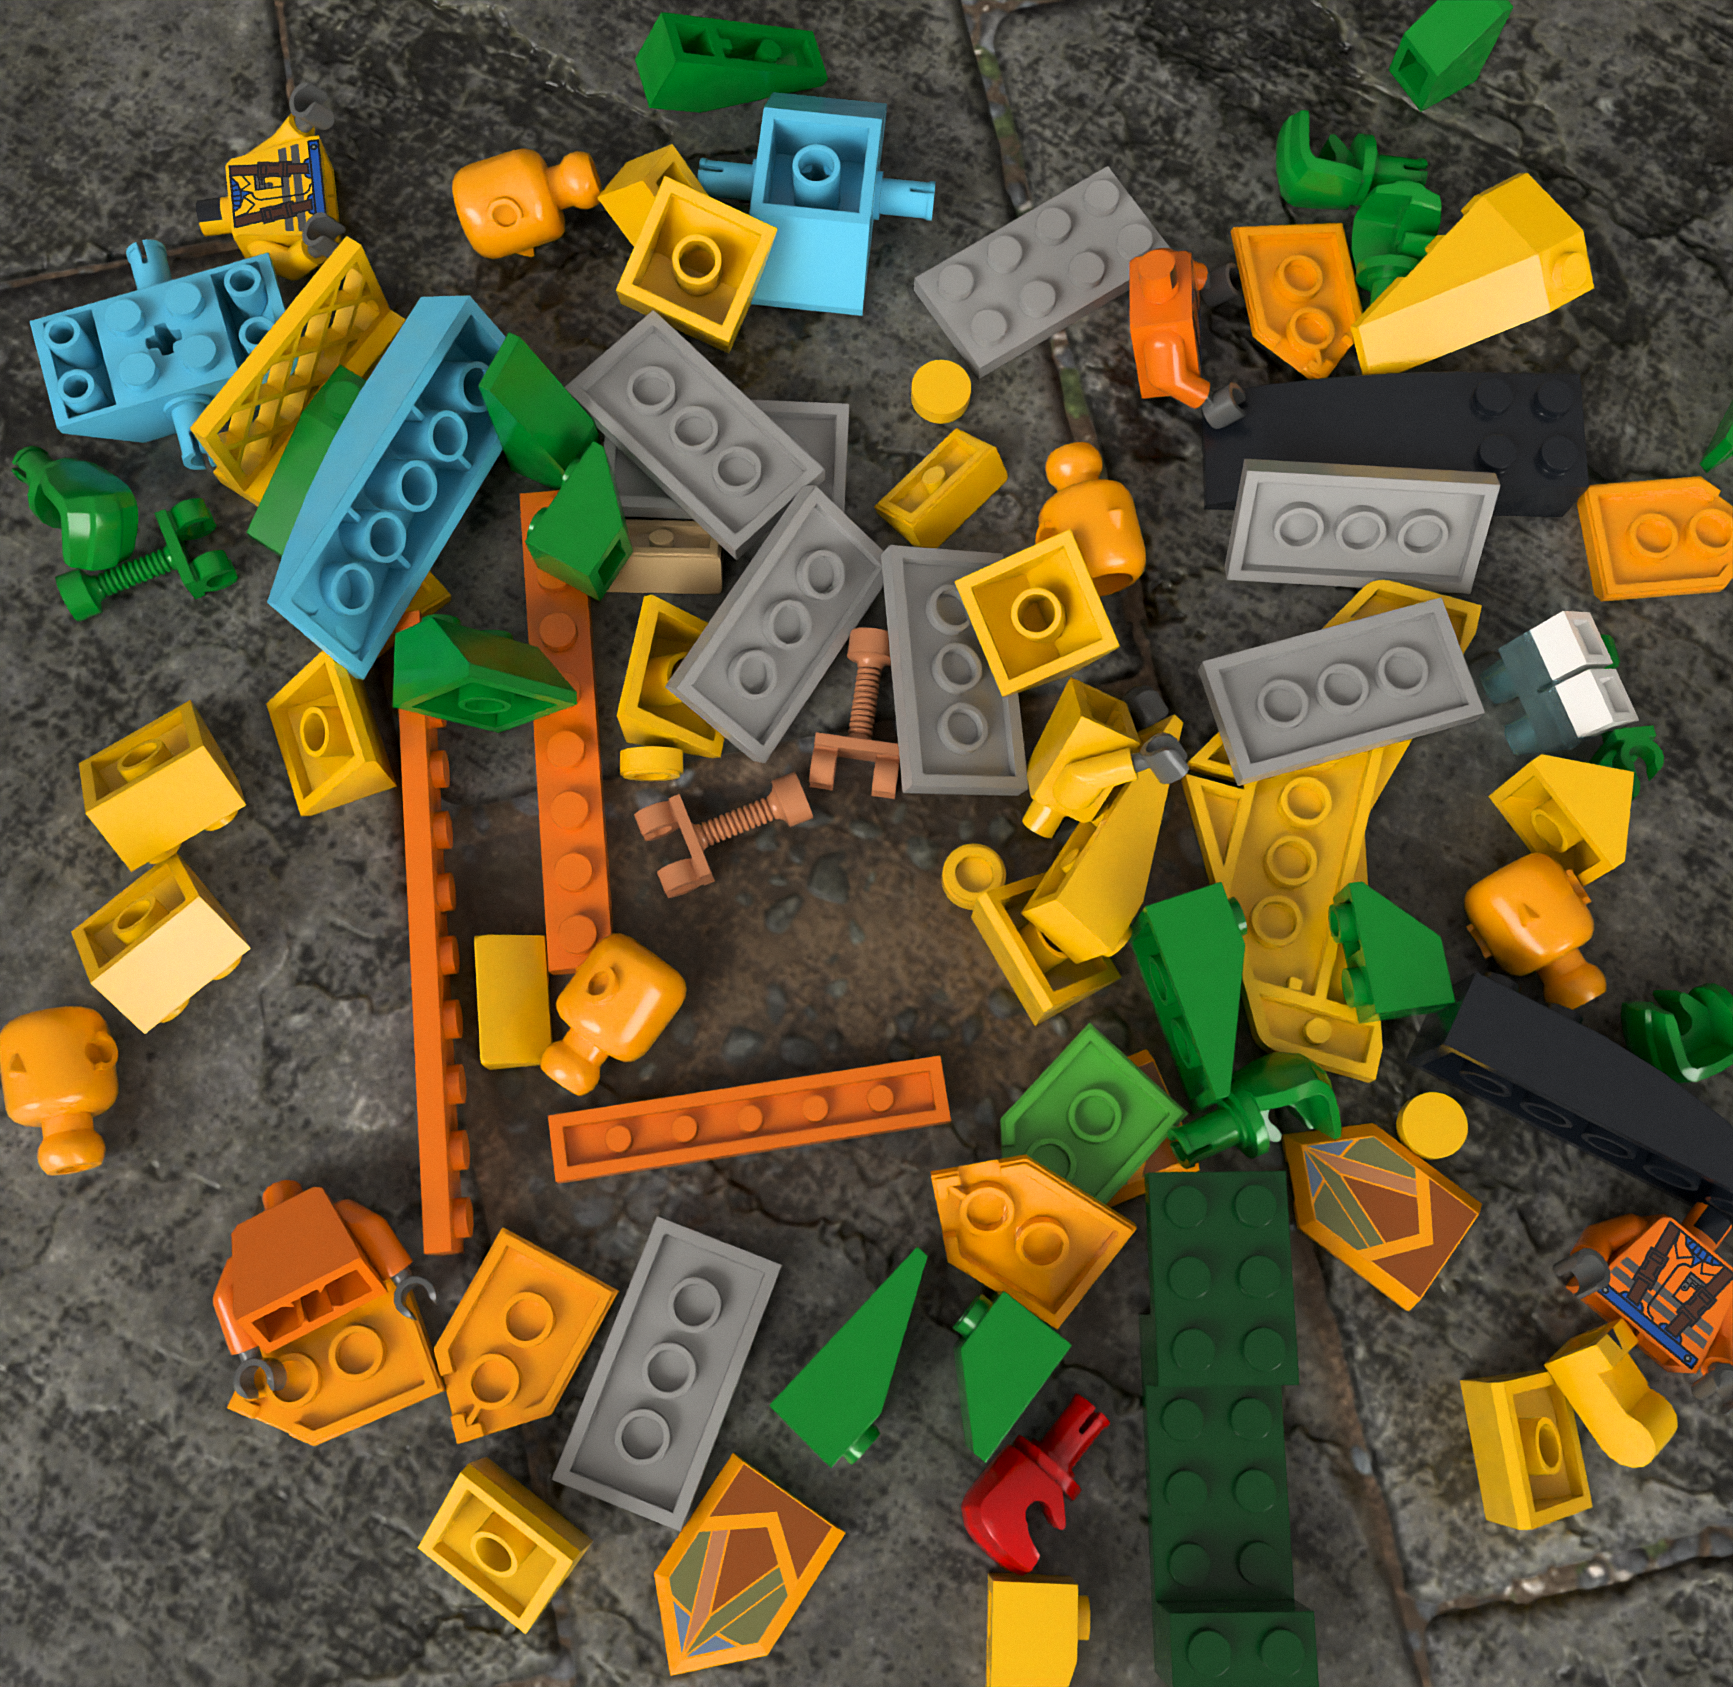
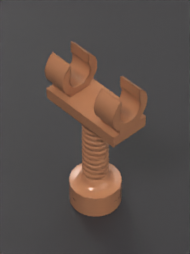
[809,628,900,799]
[634,771,813,898]

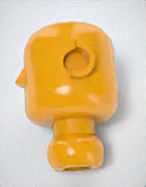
[452,148,603,259]
[1035,442,1146,597]
[1464,852,1607,1010]
[540,933,687,1096]
[0,1006,119,1176]

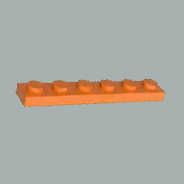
[548,1056,951,1184]

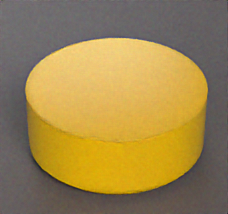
[911,360,971,424]
[620,746,683,781]
[941,843,1006,910]
[1396,1092,1468,1160]

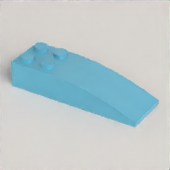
[267,295,506,680]

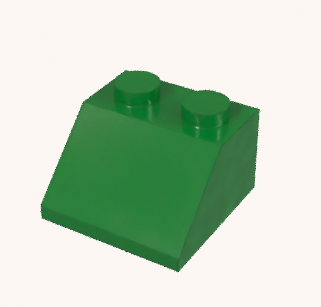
[392,614,577,733]
[952,1291,1072,1463]

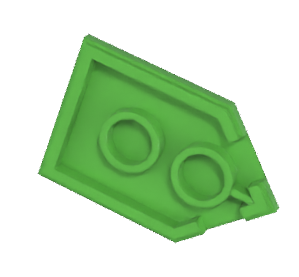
[1000,1023,1188,1205]

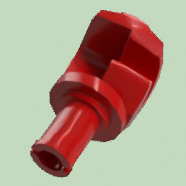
[961,1393,1110,1576]

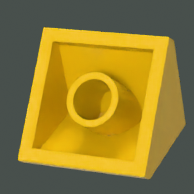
[954,529,1121,697]
[617,595,725,758]
[266,650,397,816]
[1488,754,1634,887]
[971,872,1121,1026]
[1460,1369,1593,1530]
[418,1457,593,1634]

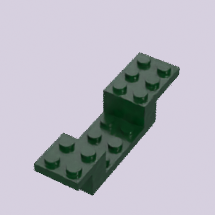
[1139,1171,1319,1687]

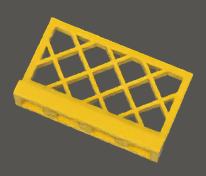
[190,236,406,507]

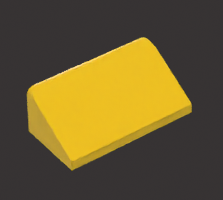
[874,428,1008,549]
[474,934,553,1070]

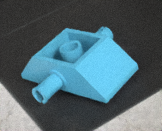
[698,92,936,316]
[30,239,299,470]

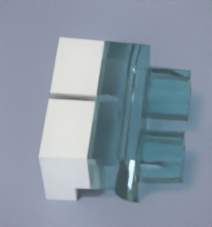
[1479,611,1639,756]

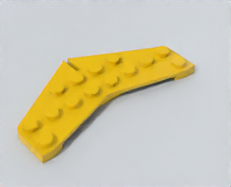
[1181,580,1482,1083]

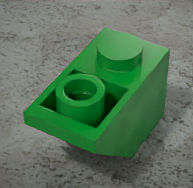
[1388,0,1513,112]
[525,441,633,601]
[1328,881,1455,1024]

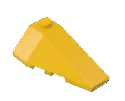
[1350,173,1594,375]

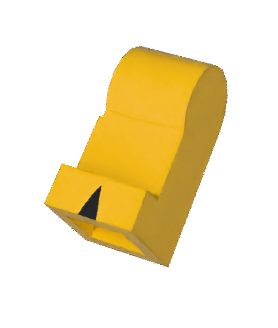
[1544,1317,1678,1468]

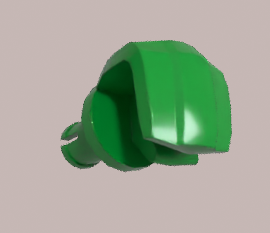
[1276,110,1428,210]
[1352,180,1442,306]
[12,446,138,571]
[1620,983,1733,1083]
[1167,1052,1342,1169]

